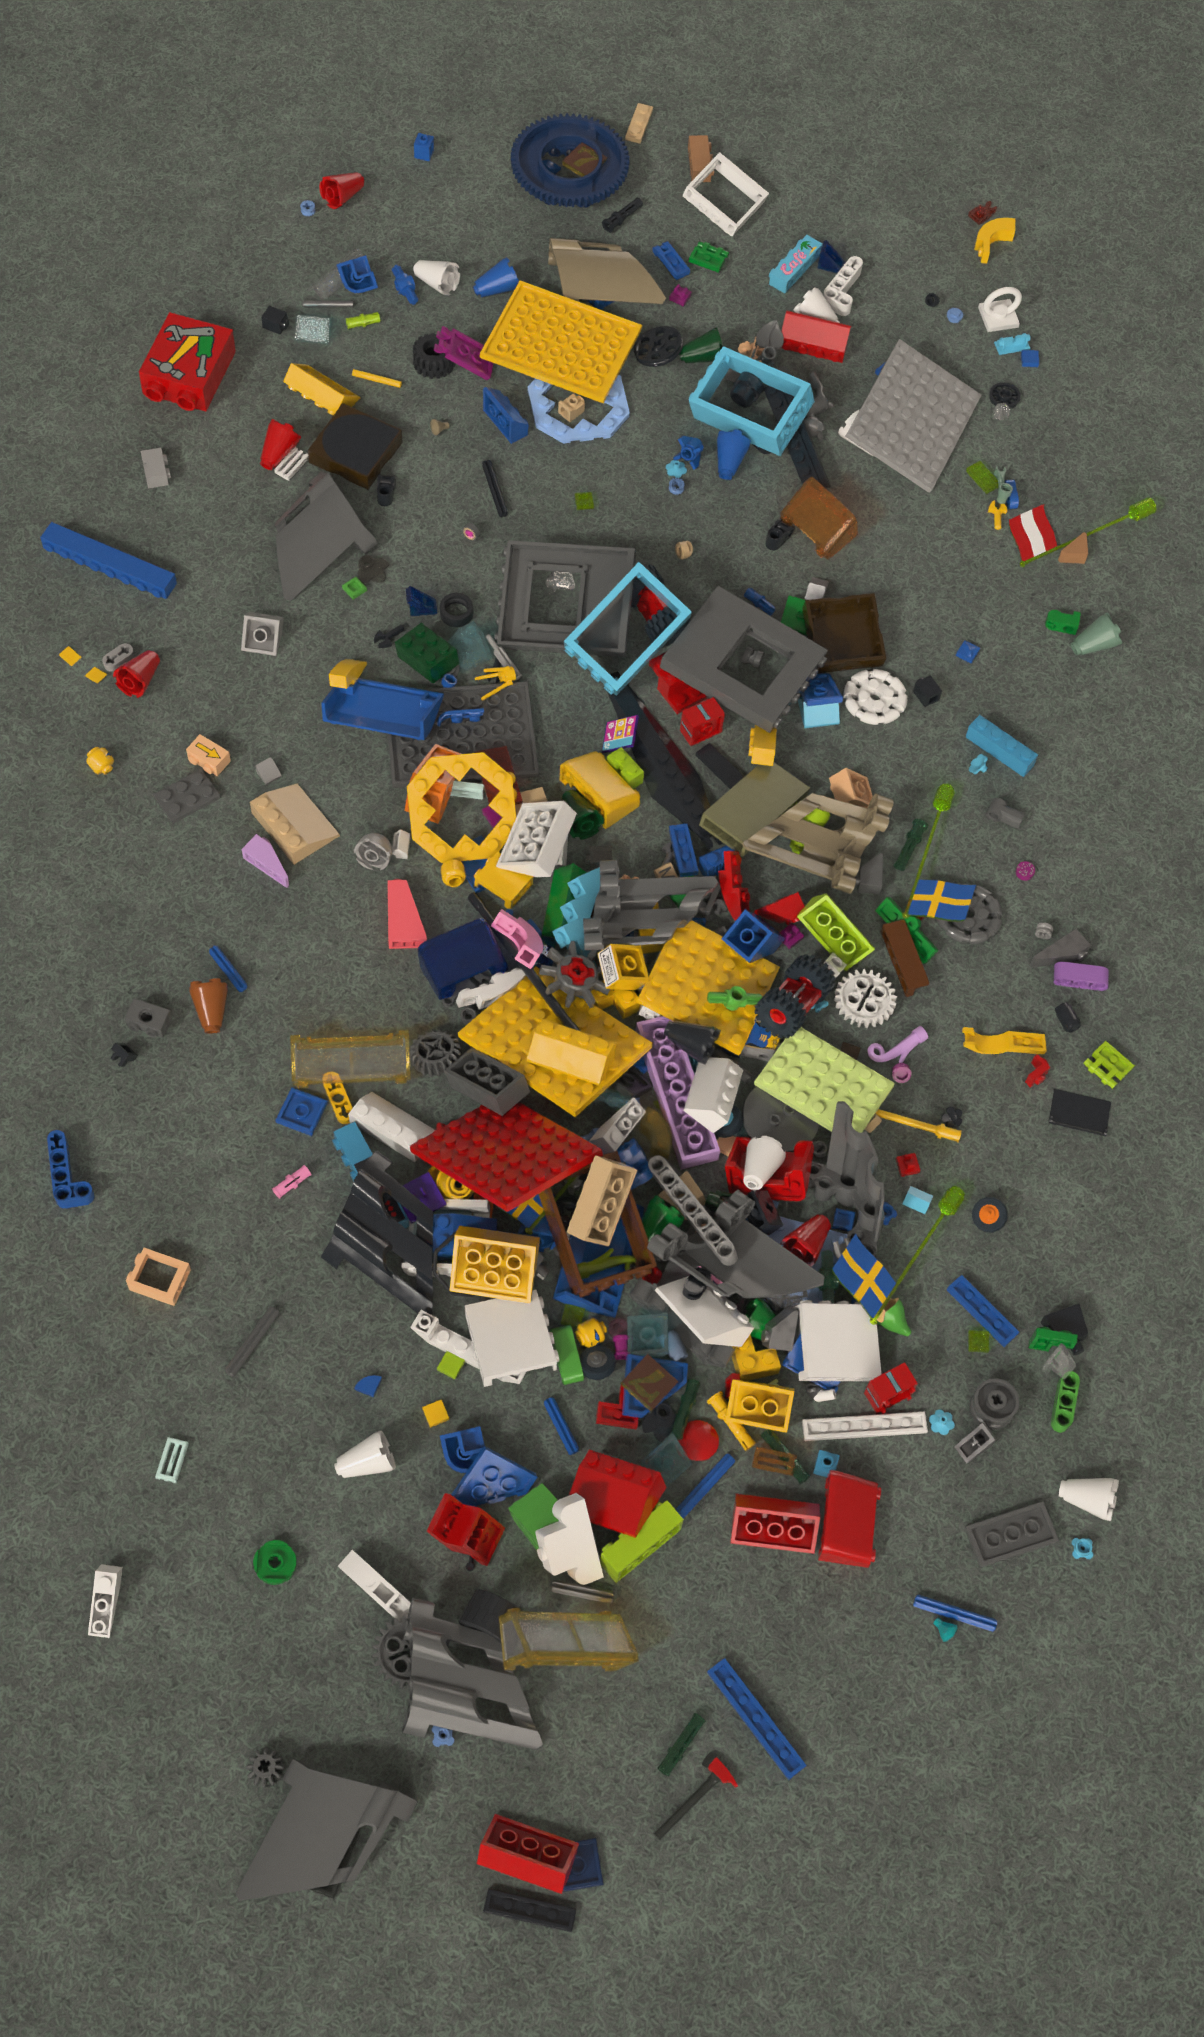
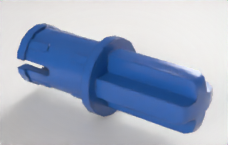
[744,587,776,616]

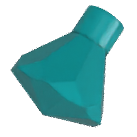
[933,1617,958,1642]

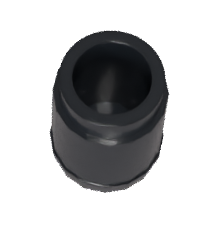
[1055,1002,1081,1033]

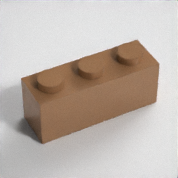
[688,135,714,182]

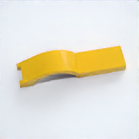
[962,1027,1047,1054]

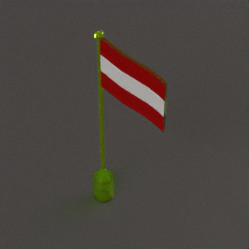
[1009,497,1156,567]

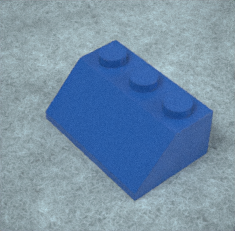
[483,387,529,444]

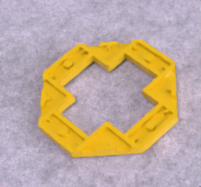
[407,752,516,863]

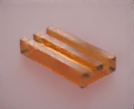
[752,1447,797,1476]

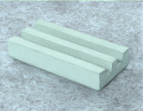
[450,781,484,800]
[155,1437,189,1483]

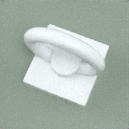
[978,287,1022,332]

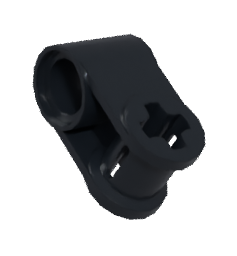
[377,474,396,507]
[765,518,795,551]

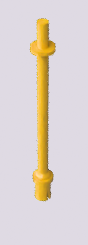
[876,1109,962,1142]

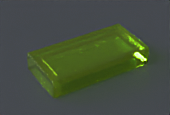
[966,461,999,494]

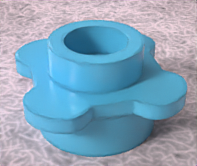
[1072,1538,1093,1559]

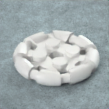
[843,669,908,725]

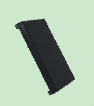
[1048,1089,1111,1136]

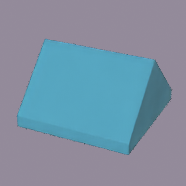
[798,697,840,728]

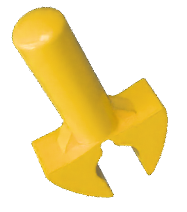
[988,500,1007,530]

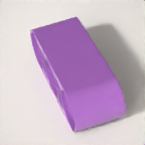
[1054,962,1109,991]

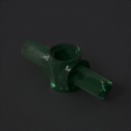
[817,1250,839,1304]

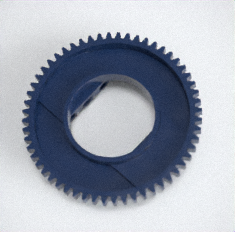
[511,113,630,208]

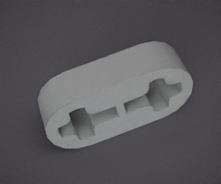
[102,643,134,671]

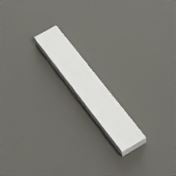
[802,1411,928,1441]

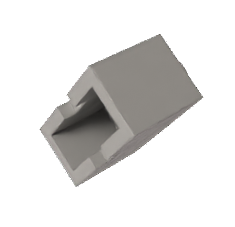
[141,448,171,488]

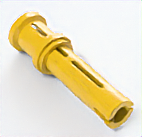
[707,1391,756,1451]

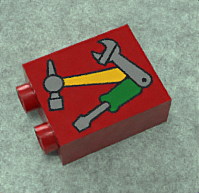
[139,312,236,411]

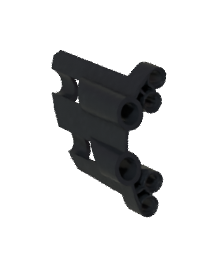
[321,1151,433,1316]

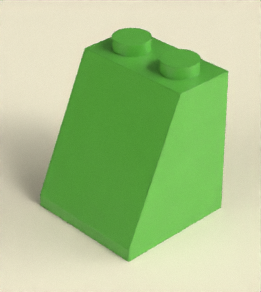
[508,1483,559,1550]

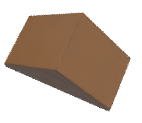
[1058,532,1088,564]

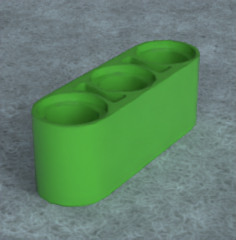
[550,1325,584,1385]
[1051,1371,1080,1433]

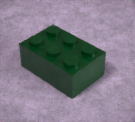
[394,623,460,684]

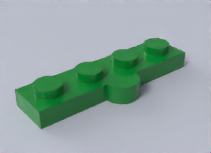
[875,897,939,964]

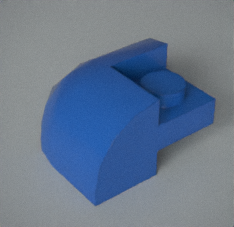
[336,255,378,293]
[440,1426,485,1473]

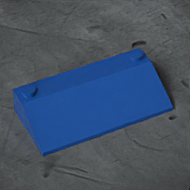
[321,678,444,740]
[553,1204,644,1318]

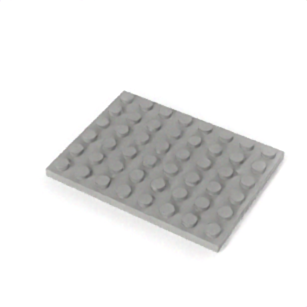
[845,339,981,493]

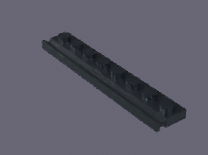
[764,385,831,499]

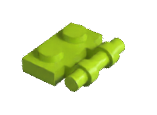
[1083,1041,1135,1089]

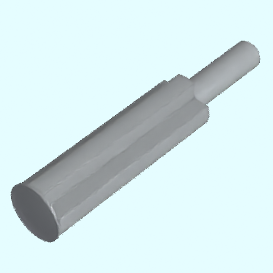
[486,634,522,682]

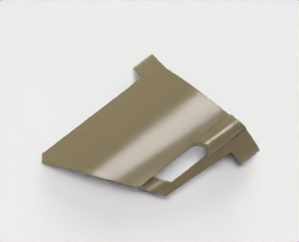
[548,238,666,304]

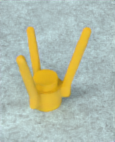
[475,666,516,701]

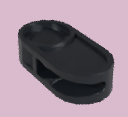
[682,1267,711,1300]

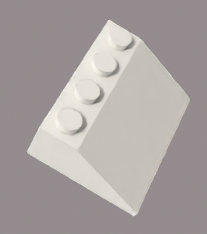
[496,801,577,877]
[655,1276,754,1347]

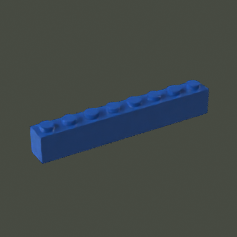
[40,522,177,599]

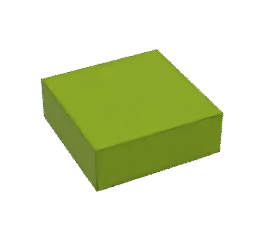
[437,1351,465,1379]

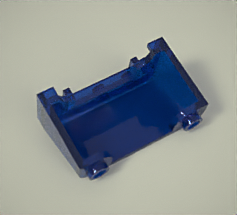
[417,918,508,1000]

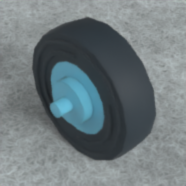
[714,1105,743,1138]

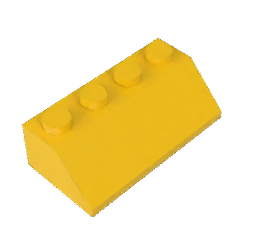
[283,363,360,415]
[527,1019,615,1086]

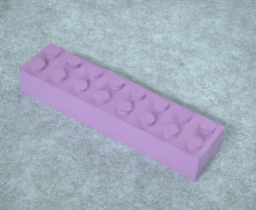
[635,1016,720,1170]

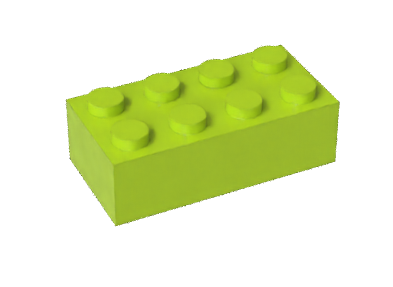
[600,1500,684,1583]

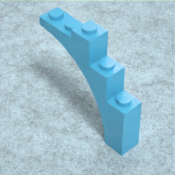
[552,867,600,967]

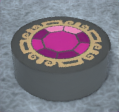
[462,523,480,541]

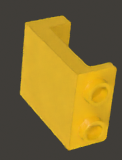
[474,851,534,909]

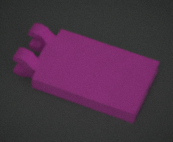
[434,326,493,380]

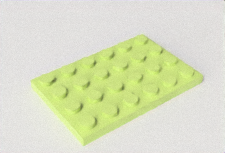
[754,1027,895,1133]

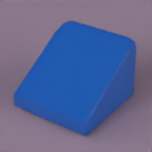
[542,160,561,175]

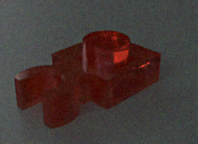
[968,201,997,225]

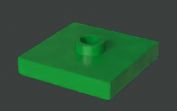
[781,596,807,636]

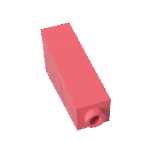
[388,879,427,949]

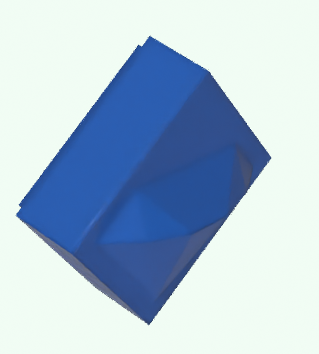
[956,640,980,663]

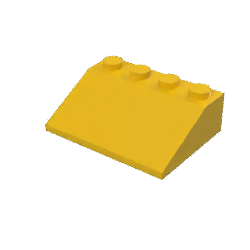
[450,1225,540,1303]

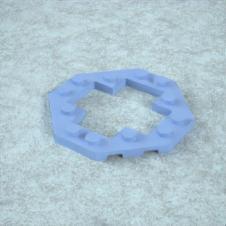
[527,375,630,444]

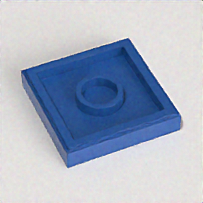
[275,1087,328,1136]

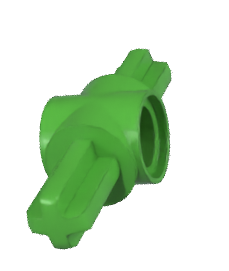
[707,986,763,1011]

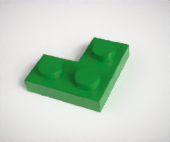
[1028,1327,1078,1352]

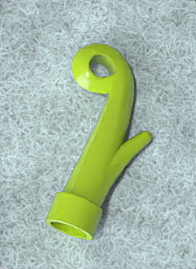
[577,1248,636,1279]

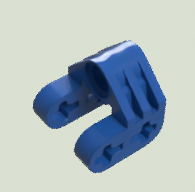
[616,1138,653,1190]

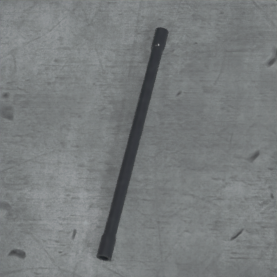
[468,892,581,1031]

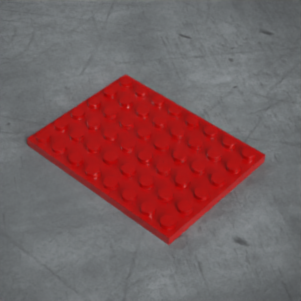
[410,1102,603,1212]

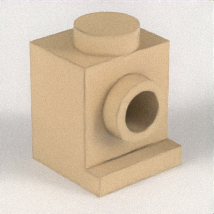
[558,394,585,422]

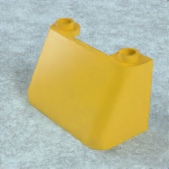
[559,751,641,829]

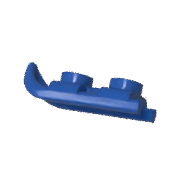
[437,708,484,727]

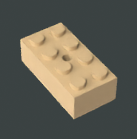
[567,1155,637,1246]

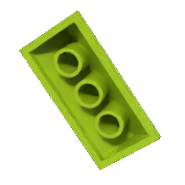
[797,893,875,971]

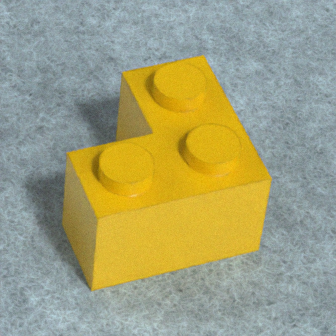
[591,980,641,1019]
[731,1335,781,1381]

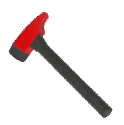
[654,1752,738,1840]

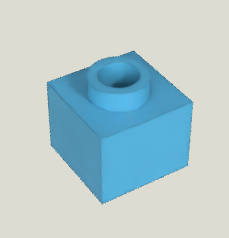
[813,1450,840,1477]

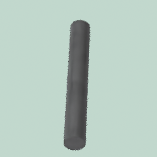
[303,301,353,308]

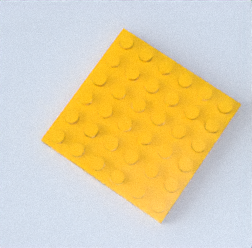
[636,920,780,1056]

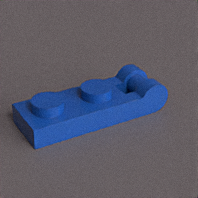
[652,241,690,280]

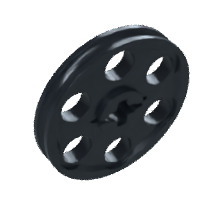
[633,326,683,367]

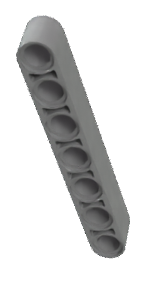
[648,1155,738,1266]

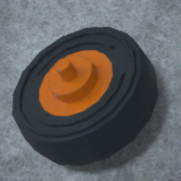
[972,1197,1008,1233]

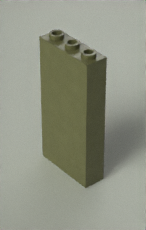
[699,762,810,857]

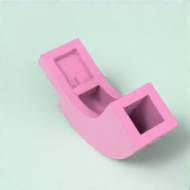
[491,909,543,969]

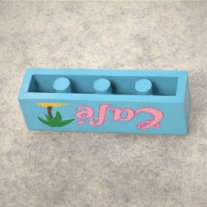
[769,235,823,293]

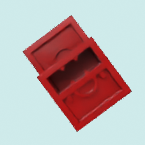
[649,651,707,714]
[426,1493,505,1566]

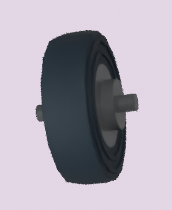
[579,1345,616,1380]

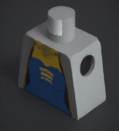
[741,1017,782,1062]

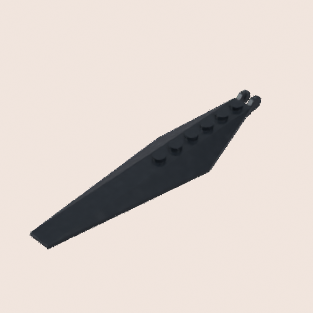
[608,671,723,849]

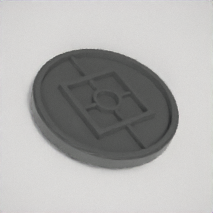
[742,1087,819,1152]

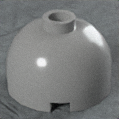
[354,833,393,870]

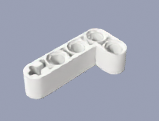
[823,256,863,316]

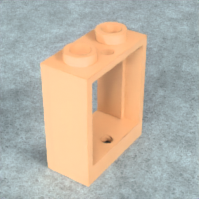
[126,1248,191,1306]

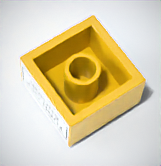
[597,944,650,990]

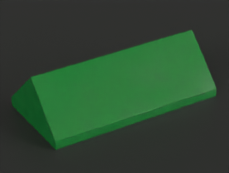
[542,863,587,938]

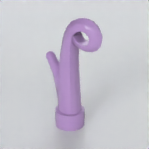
[868,1026,928,1063]

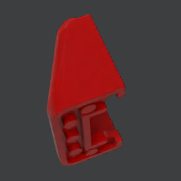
[725,1137,814,1201]
[818,1470,881,1568]

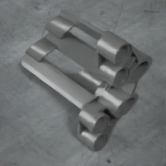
[583,860,718,950]
[808,1101,885,1258]
[402,1598,543,1750]

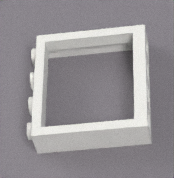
[683,152,769,236]

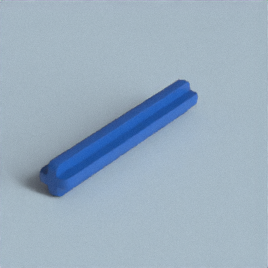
[675,1453,735,1519]
[913,1595,997,1632]

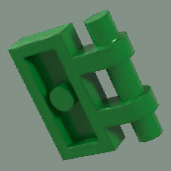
[689,241,729,273]

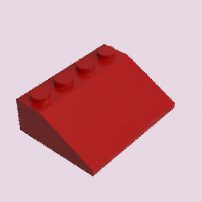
[569,1449,667,1538]

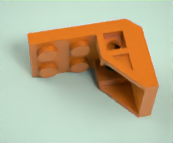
[404,744,461,824]

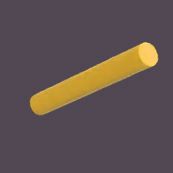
[352,369,402,388]

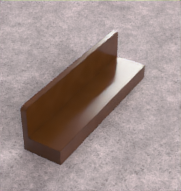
[881,920,929,997]

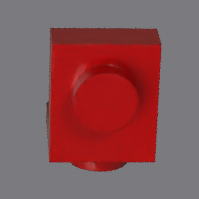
[1025,1054,1050,1088]

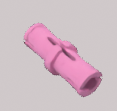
[272,1165,312,1199]

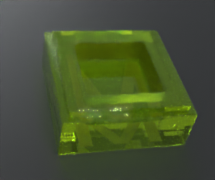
[575,492,594,510]
[561,1304,585,1328]
[968,1330,989,1353]

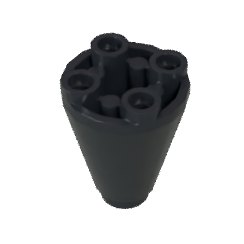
[664,1021,721,1065]

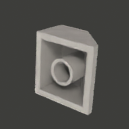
[241,612,284,656]

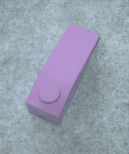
[242,834,289,888]

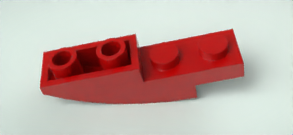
[718,851,750,921]

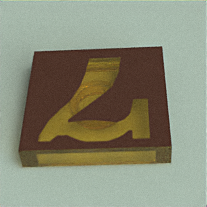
[562,142,607,177]
[620,1354,678,1412]

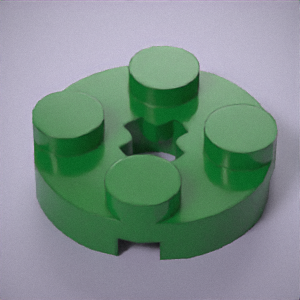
[253,1540,297,1585]

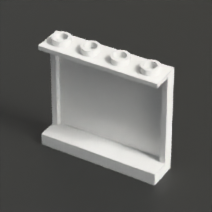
[465,1290,560,1387]
[793,1300,882,1381]

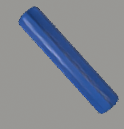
[209,945,247,992]
[544,1397,579,1455]

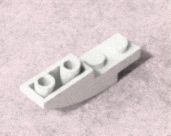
[456,968,526,1010]
[338,1550,411,1623]

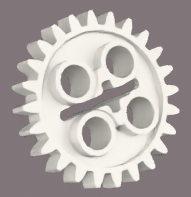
[834,969,897,1028]

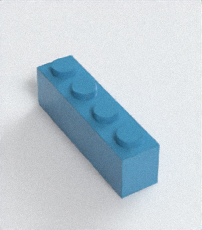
[966,714,1038,777]

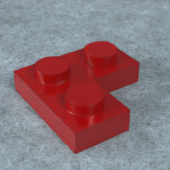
[595,1385,639,1430]

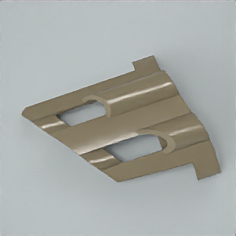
[742,793,894,894]

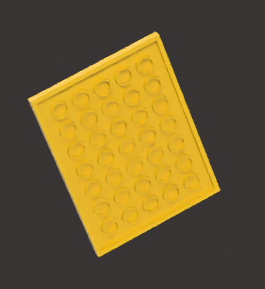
[480,281,642,404]
[458,966,652,1117]

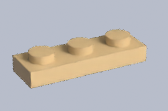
[625,103,653,144]

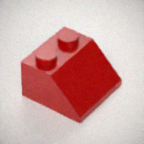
[754,892,805,925]

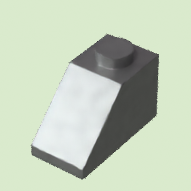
[761,1307,799,1351]

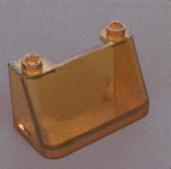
[780,477,858,560]

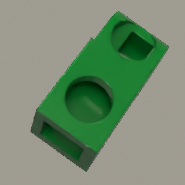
[1045,610,1081,635]

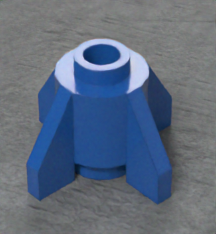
[673,436,704,470]

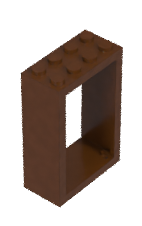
[539,1151,657,1298]

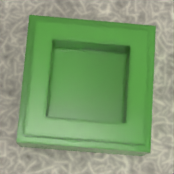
[342,577,367,600]

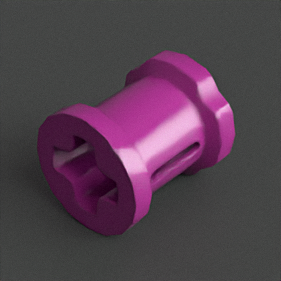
[613,1335,632,1360]

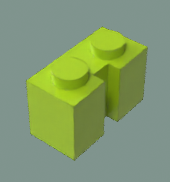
[607,747,644,789]

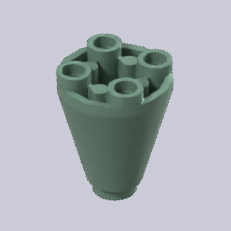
[1070,612,1122,656]

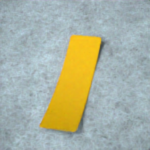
[59,646,107,683]

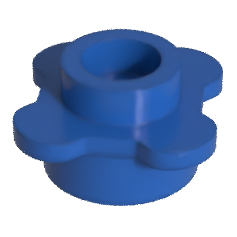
[883,1202,897,1225]

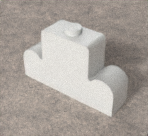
[535,1493,603,1585]

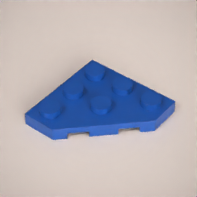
[622,1354,688,1418]
[451,1446,538,1507]

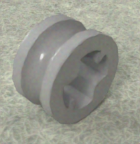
[1035,923,1053,940]

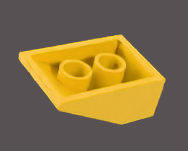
[725,1379,794,1433]

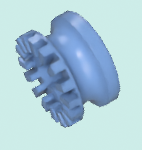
[300,200,315,216]
[669,478,684,495]

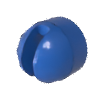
[441,674,457,688]

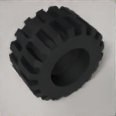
[413,333,455,379]

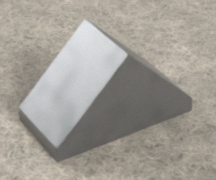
[954,1422,997,1464]

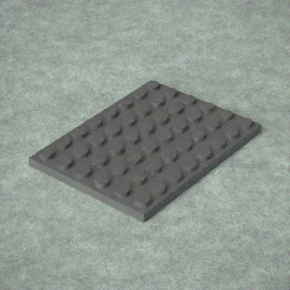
[388,682,539,788]

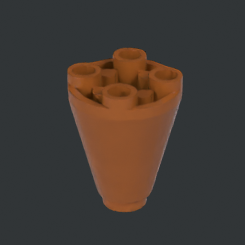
[189,978,228,1034]

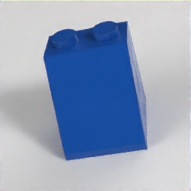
[722,910,786,963]

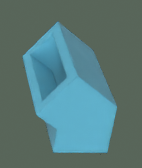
[903,1186,933,1214]

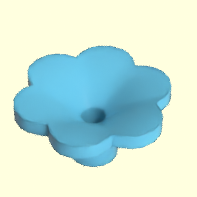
[666,460,687,478]
[969,754,988,774]
[929,1410,955,1435]

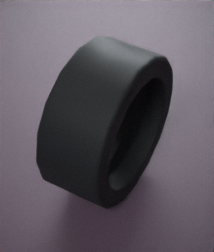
[440,592,473,627]

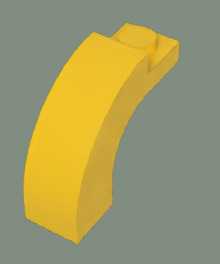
[974,218,1015,263]

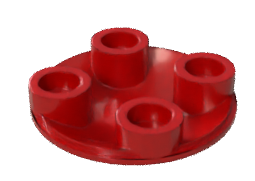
[677,1420,719,1461]

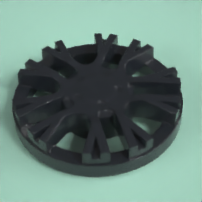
[989,382,1021,410]

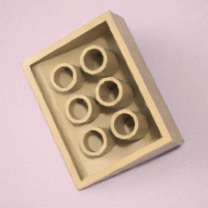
[250,784,340,864]

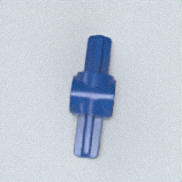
[392,265,418,305]

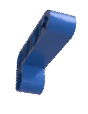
[47,1130,95,1208]

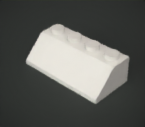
[683,1057,743,1133]
[349,1092,435,1162]

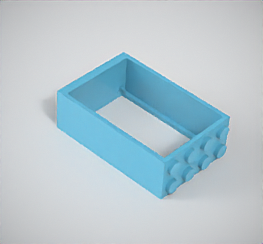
[689,346,815,456]
[564,562,692,696]

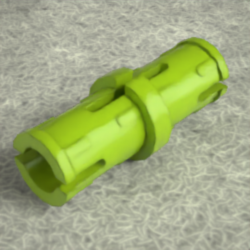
[345,312,380,329]

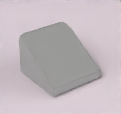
[256,757,282,785]

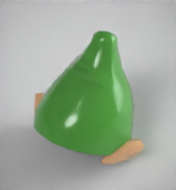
[876,1298,911,1336]

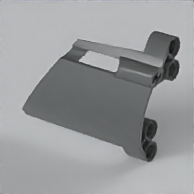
[275,472,377,601]

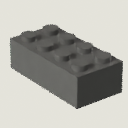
[444,1048,530,1116]

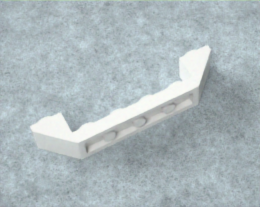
[411,1310,527,1384]

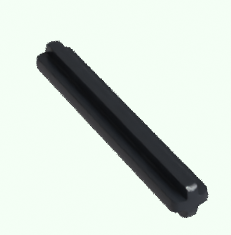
[482,460,508,518]

